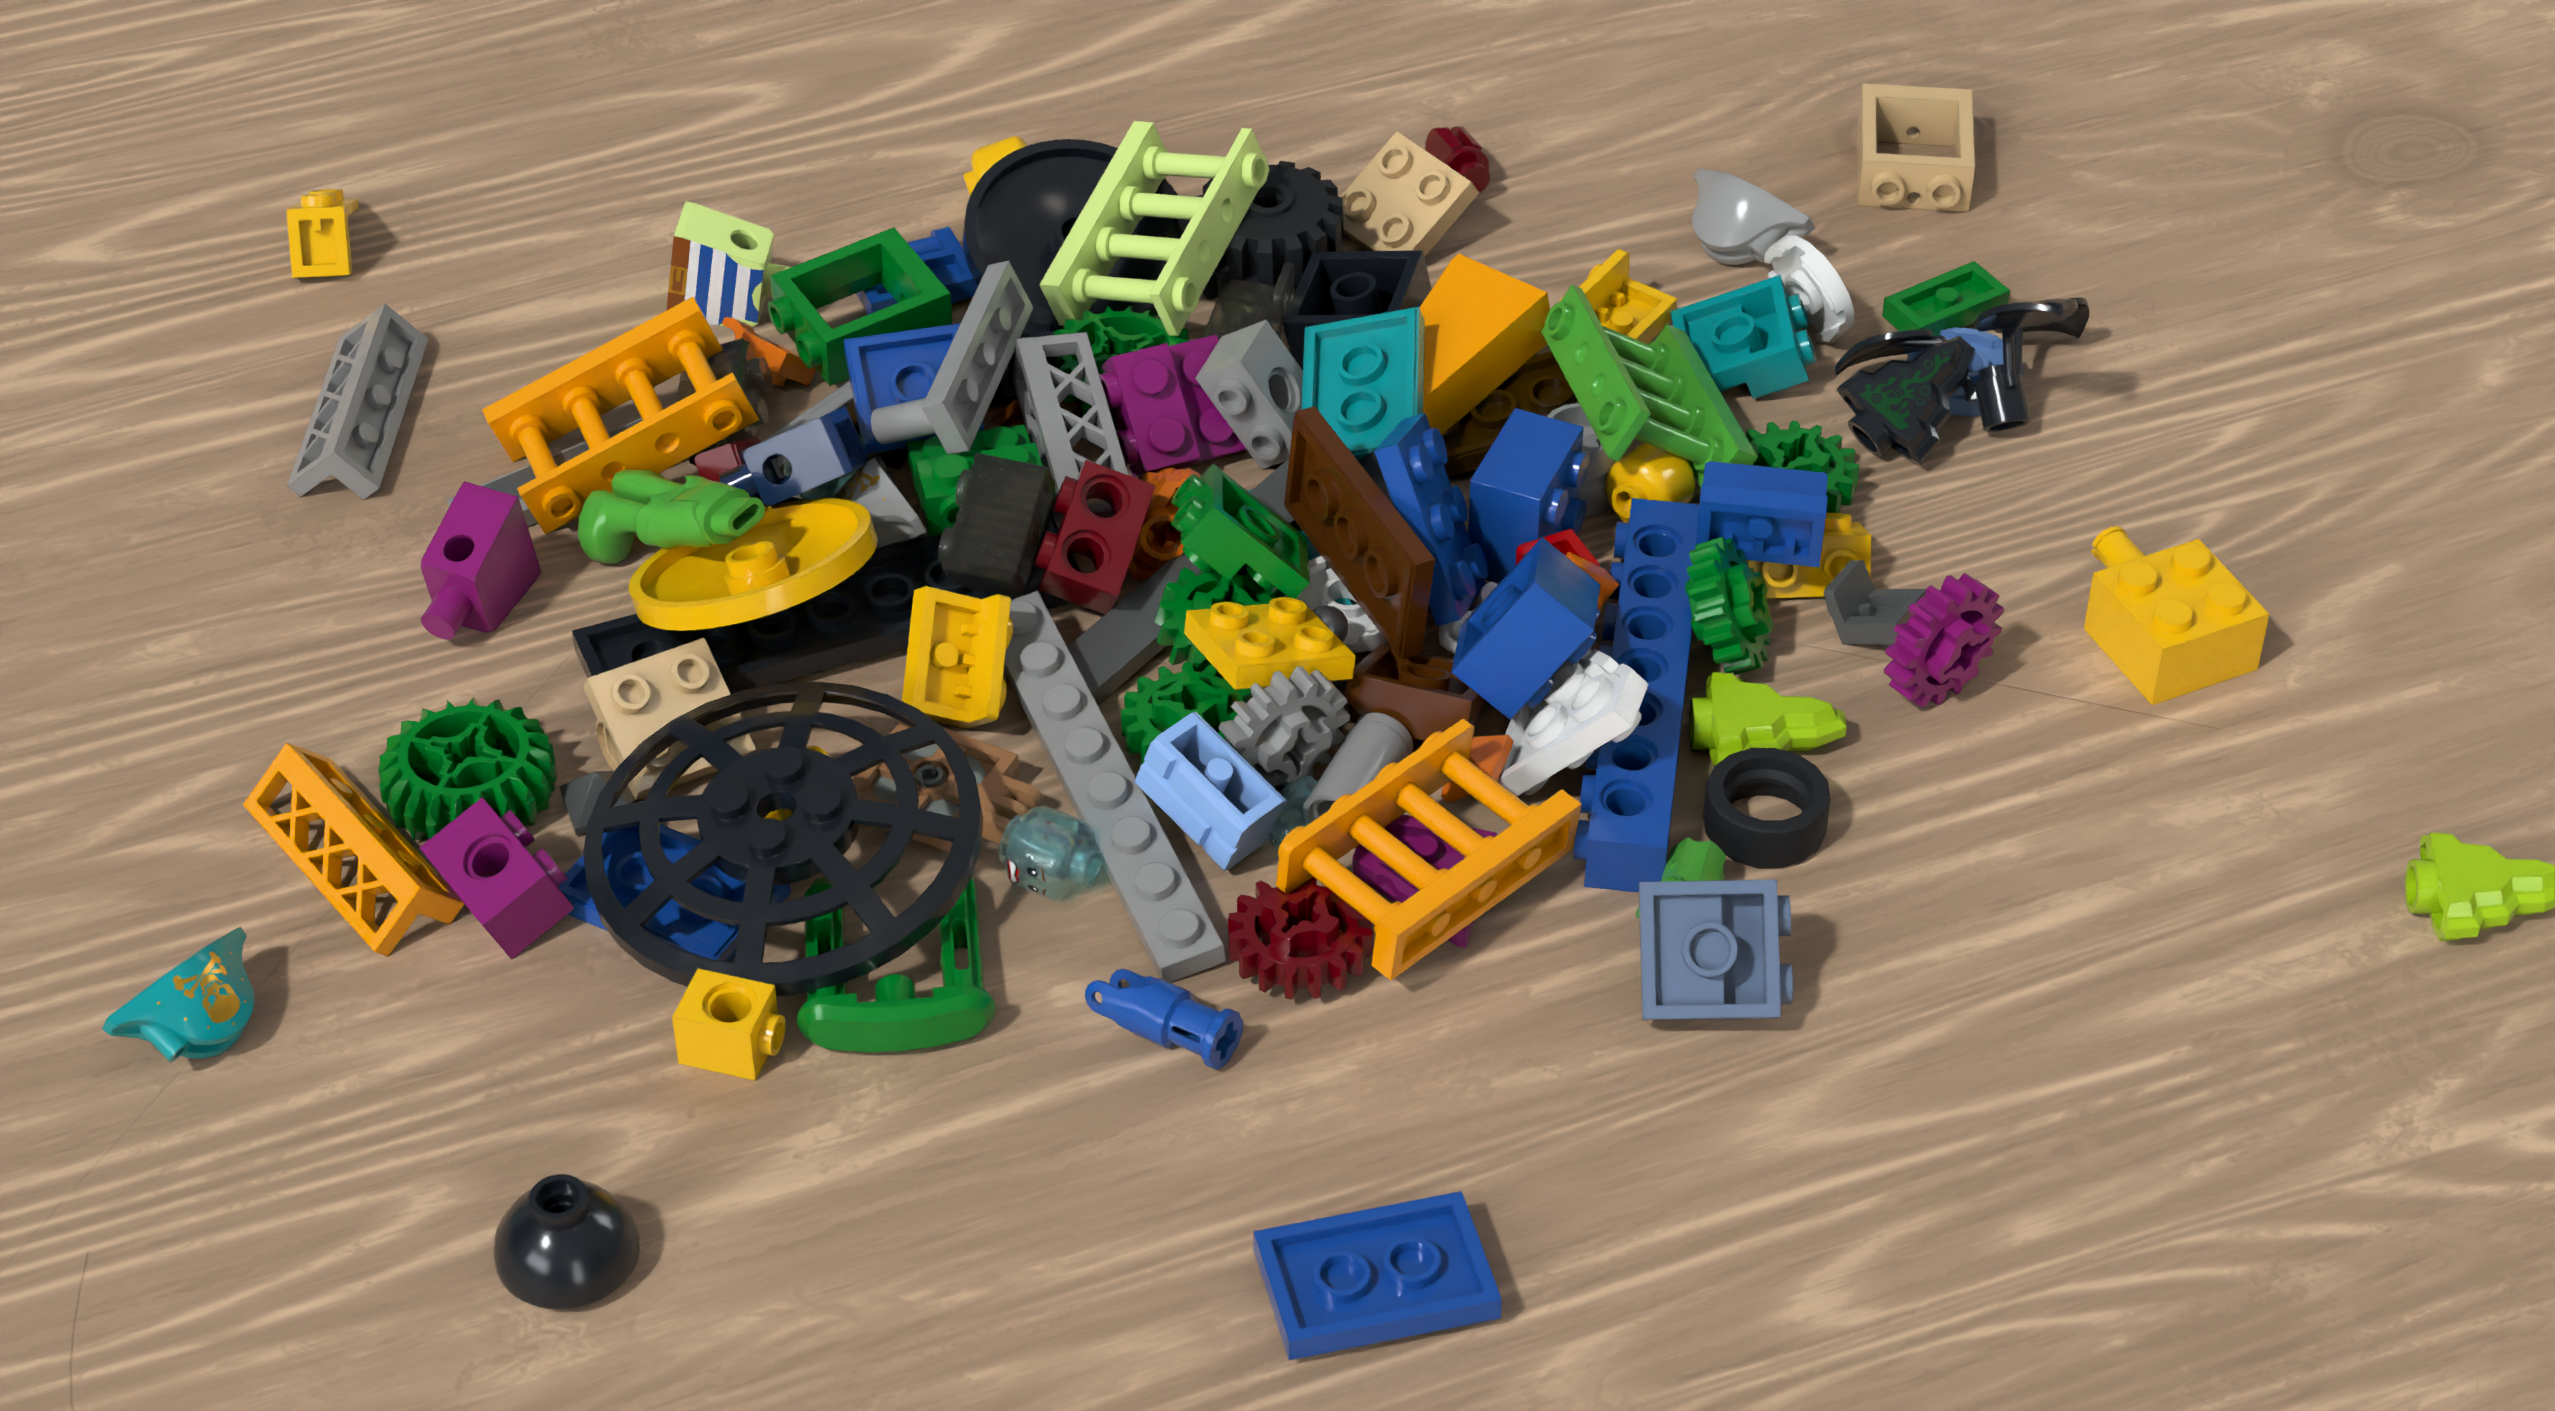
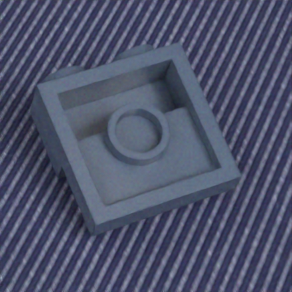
[1638,880,1793,1021]

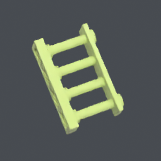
[1039,121,1270,336]

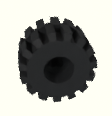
[1197,161,1344,320]

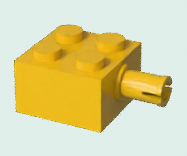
[2083,526,2269,705]

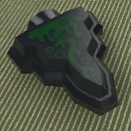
[1837,336,1975,465]

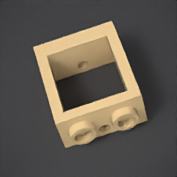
[1857,83,1975,212]

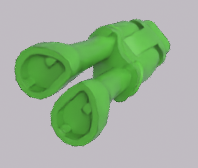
[578,469,765,564]

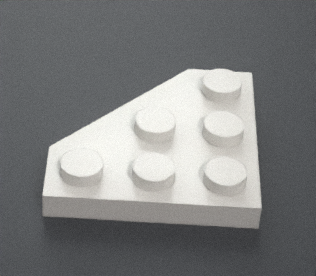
[1498,649,1649,797]

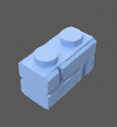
[1134,712,1287,871]

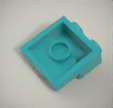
[1670,275,1817,399]

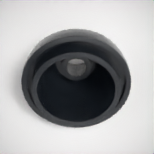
[494,1174,640,1309]

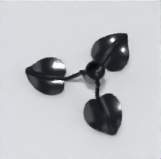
[1835,297,2090,432]

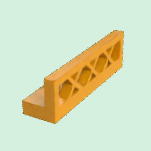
[243,742,464,956]

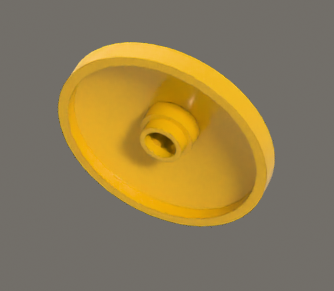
[628,498,878,631]

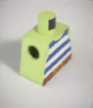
[666,201,791,327]

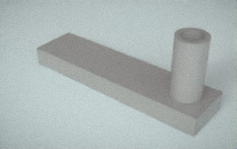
[871,261,1033,454]

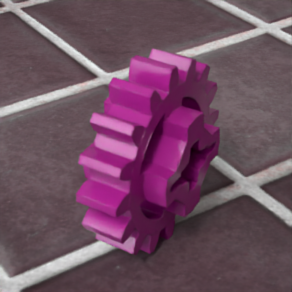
[1884,573,2004,707]

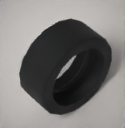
[1703,748,1831,868]

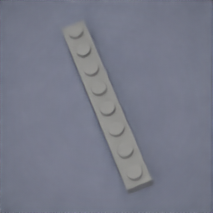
[1004,591,1226,983]

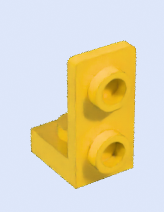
[286,189,359,278]

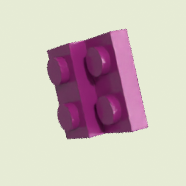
[1099,334,1247,479]

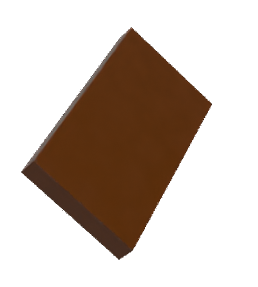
[1284,406,1435,660]

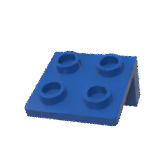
[1696,461,1828,567]

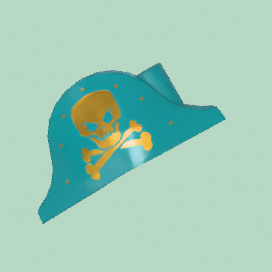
[102,927,255,1062]

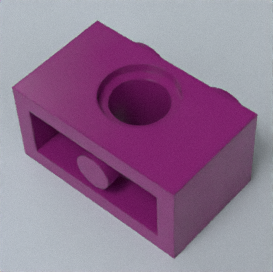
[419,797,574,960]

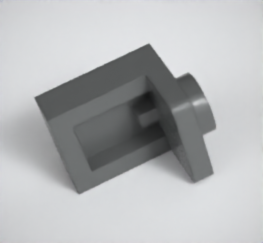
[1824,560,1926,648]

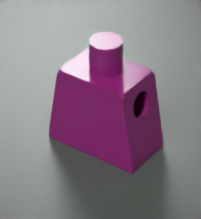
[420,481,541,640]

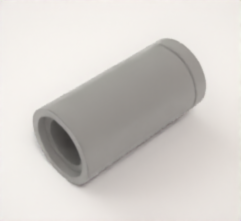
[1303,712,1414,825]

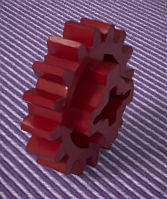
[1228,877,1373,999]

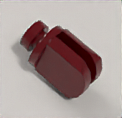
[1425,126,1490,194]

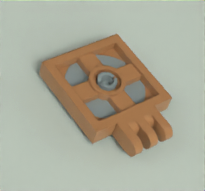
[852,721,1042,853]

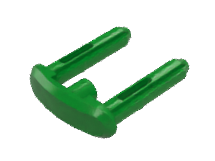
[797,878,996,1052]

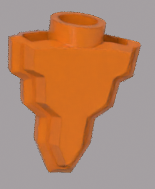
[1128,468,1200,580]

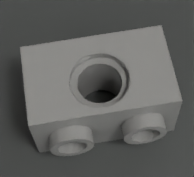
[1195,320,1303,469]

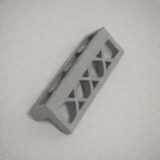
[287,303,428,500]
[1013,332,1128,555]

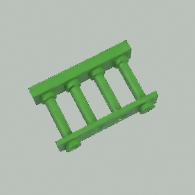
[1541,284,1758,487]

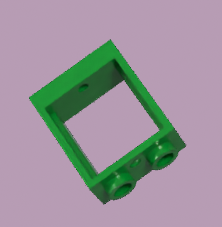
[768,227,952,386]

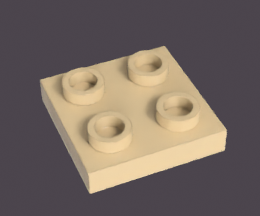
[1340,131,1479,257]
[583,638,756,801]

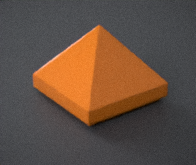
[1441,735,1514,803]

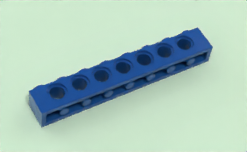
[1573,498,1699,893]

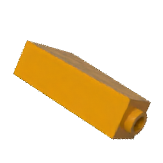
[1420,254,1550,435]

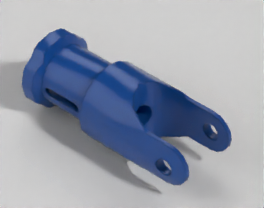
[1085,969,1243,1070]

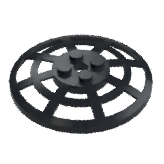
[583,682,983,996]

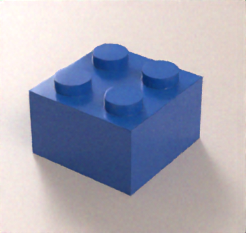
[1468,408,1590,583]
[1451,537,1600,720]

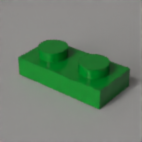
[1882,261,2011,336]

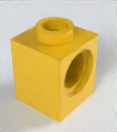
[672,969,786,1081]

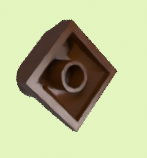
[1344,644,1487,746]

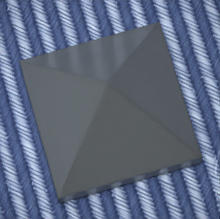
[560,771,635,836]

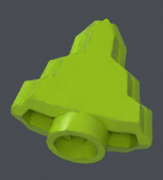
[1689,672,1847,768]
[2405,832,2555,942]

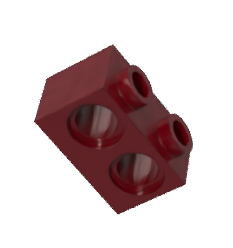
[1034,460,1156,614]

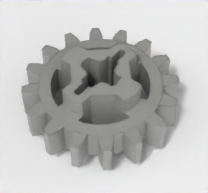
[1218,666,1350,794]

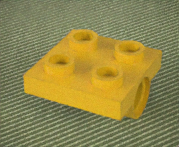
[1184,597,1356,690]

